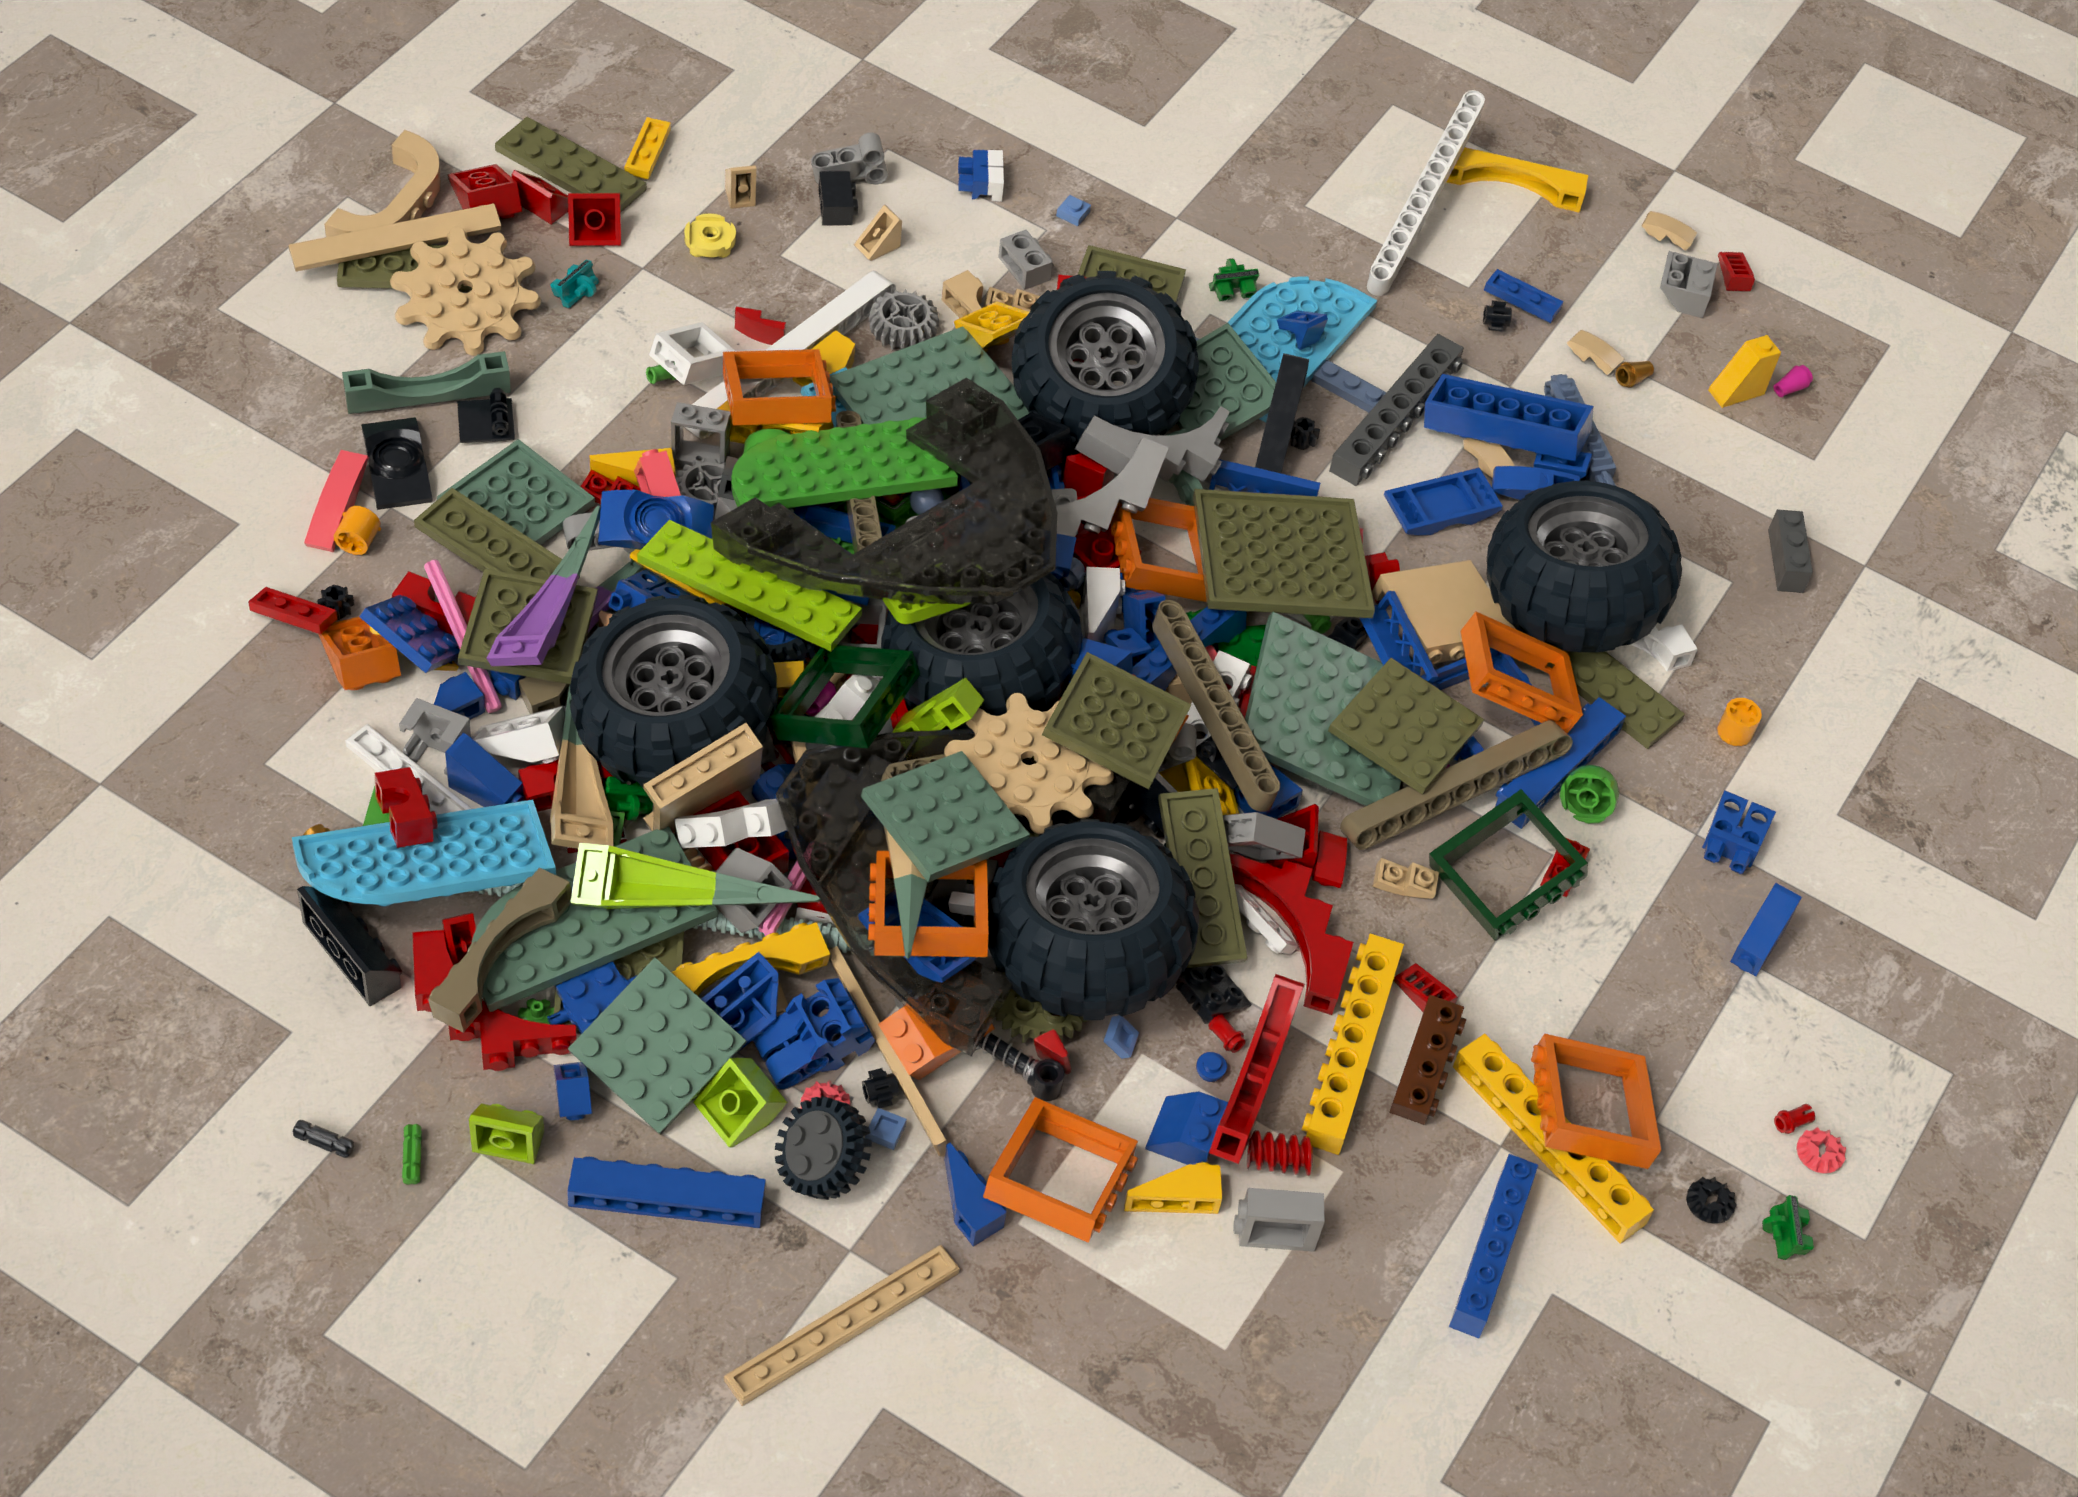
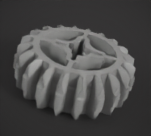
[869,289,939,350]
[675,458,726,523]

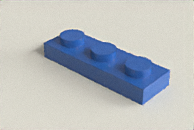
[1484,269,1564,323]

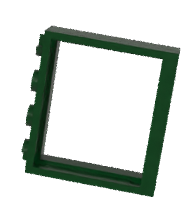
[769,645,920,748]
[1429,789,1588,941]

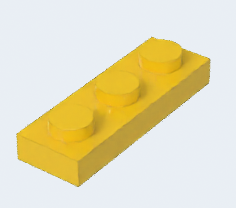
[624,117,671,179]

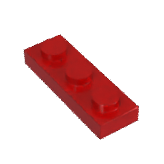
[248,587,337,634]

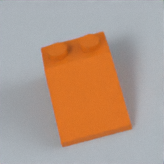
[318,617,401,690]
[878,977,995,1080]

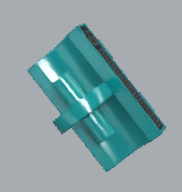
[550,260,599,308]

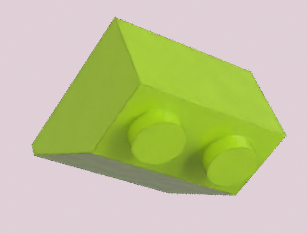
[693,1058,788,1147]
[469,1103,544,1164]

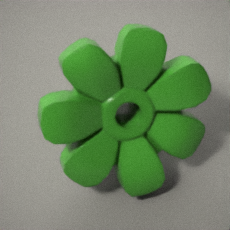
[518,998,554,1024]

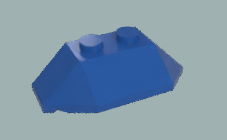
[701,952,779,1054]

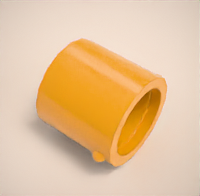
[334,506,381,555]
[1717,698,1762,746]

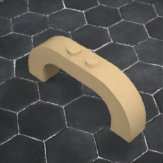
[324,130,441,237]

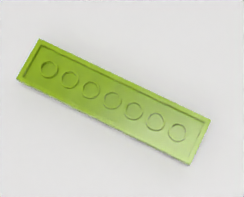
[637,520,862,652]

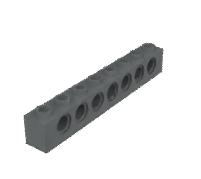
[1329,334,1464,486]

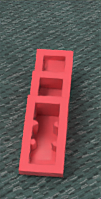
[304,450,369,552]

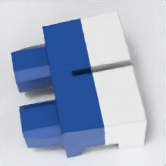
[958,150,1004,202]

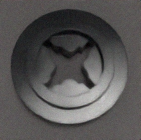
[1686,1177,1737,1224]

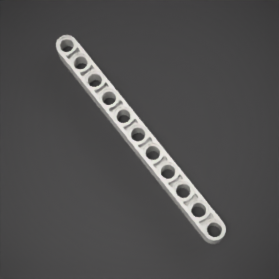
[1367,90,1485,296]
[685,271,896,440]

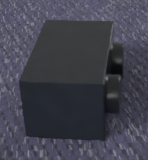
[818,171,858,226]

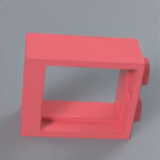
[634,449,681,497]

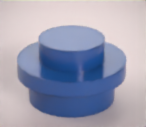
[1196,1052,1227,1082]

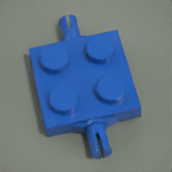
[547,961,637,1034]

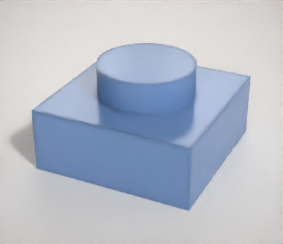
[1056,195,1091,226]
[1103,1015,1139,1059]
[865,1108,907,1150]

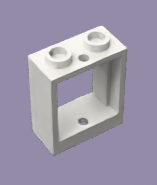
[649,322,735,385]

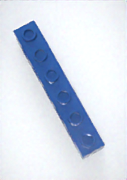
[1449,1154,1538,1339]

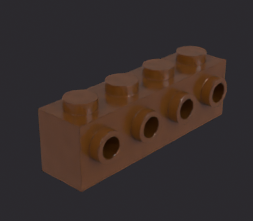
[1389,995,1467,1125]

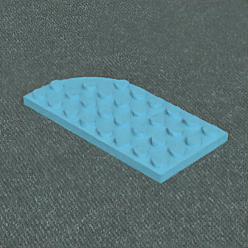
[1227,276,1377,423]
[292,800,556,907]

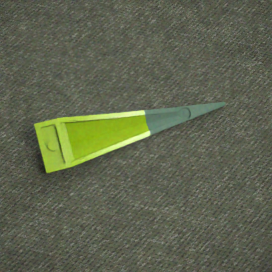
[571,843,821,909]

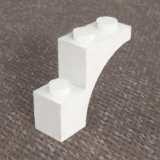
[1631,624,1698,672]
[815,674,883,720]
[674,798,794,848]

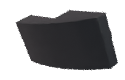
[1328,617,1368,650]

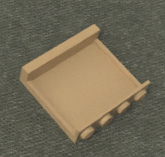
[1372,560,1515,665]
[643,723,763,834]

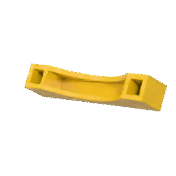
[1447,147,1588,212]
[672,922,830,996]

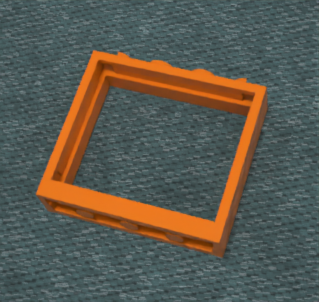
[723,349,836,425]
[1110,498,1207,602]
[1460,611,1583,734]
[868,851,988,957]
[1531,1033,1661,1169]
[983,1097,1138,1243]

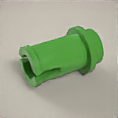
[646,362,676,384]
[1301,614,1332,634]

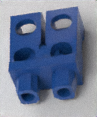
[608,569,690,611]
[1702,790,1776,874]

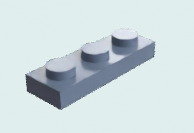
[1310,360,1386,413]

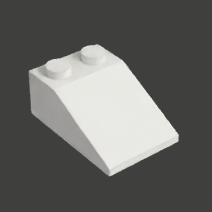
[1081,567,1125,643]
[471,706,565,764]

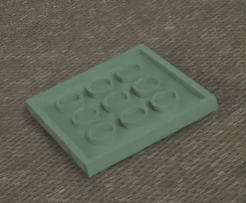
[1176,323,1276,441]
[437,439,595,545]
[861,751,1030,882]
[568,957,747,1135]

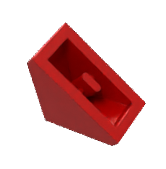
[442,912,476,965]

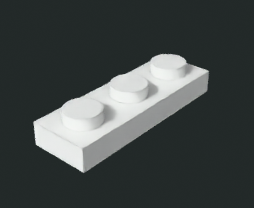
[1235,884,1299,954]

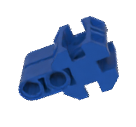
[753,978,875,1090]

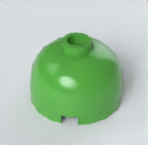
[1560,765,1620,824]

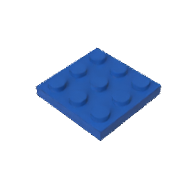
[359,595,460,673]

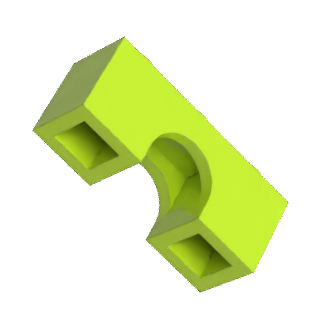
[892,678,984,754]

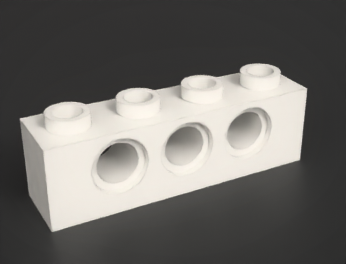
[1185,650,1253,746]

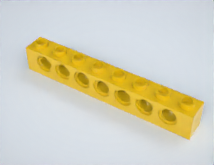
[1301,933,1404,1155]
[1452,1033,1654,1244]

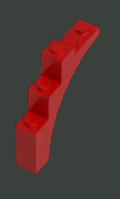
[1229,853,1354,1015]
[412,930,577,1071]
[1209,974,1305,1164]

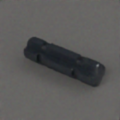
[292,1120,354,1158]

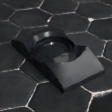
[361,417,432,510]

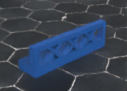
[1209,459,1321,496]
[1360,591,1438,685]

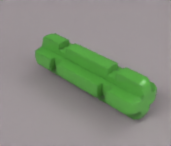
[402,1124,422,1185]

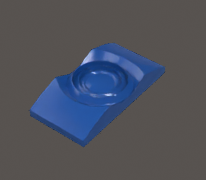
[1384,467,1503,535]
[598,490,714,550]
[858,890,979,983]

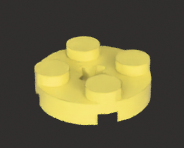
[684,214,736,258]

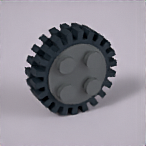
[775,1097,872,1200]

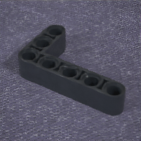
[1255,353,1309,473]

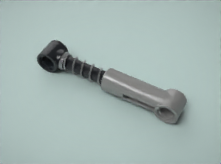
[894,970,1064,1101]

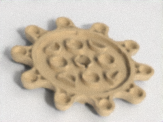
[390,226,541,356]
[944,693,1114,834]

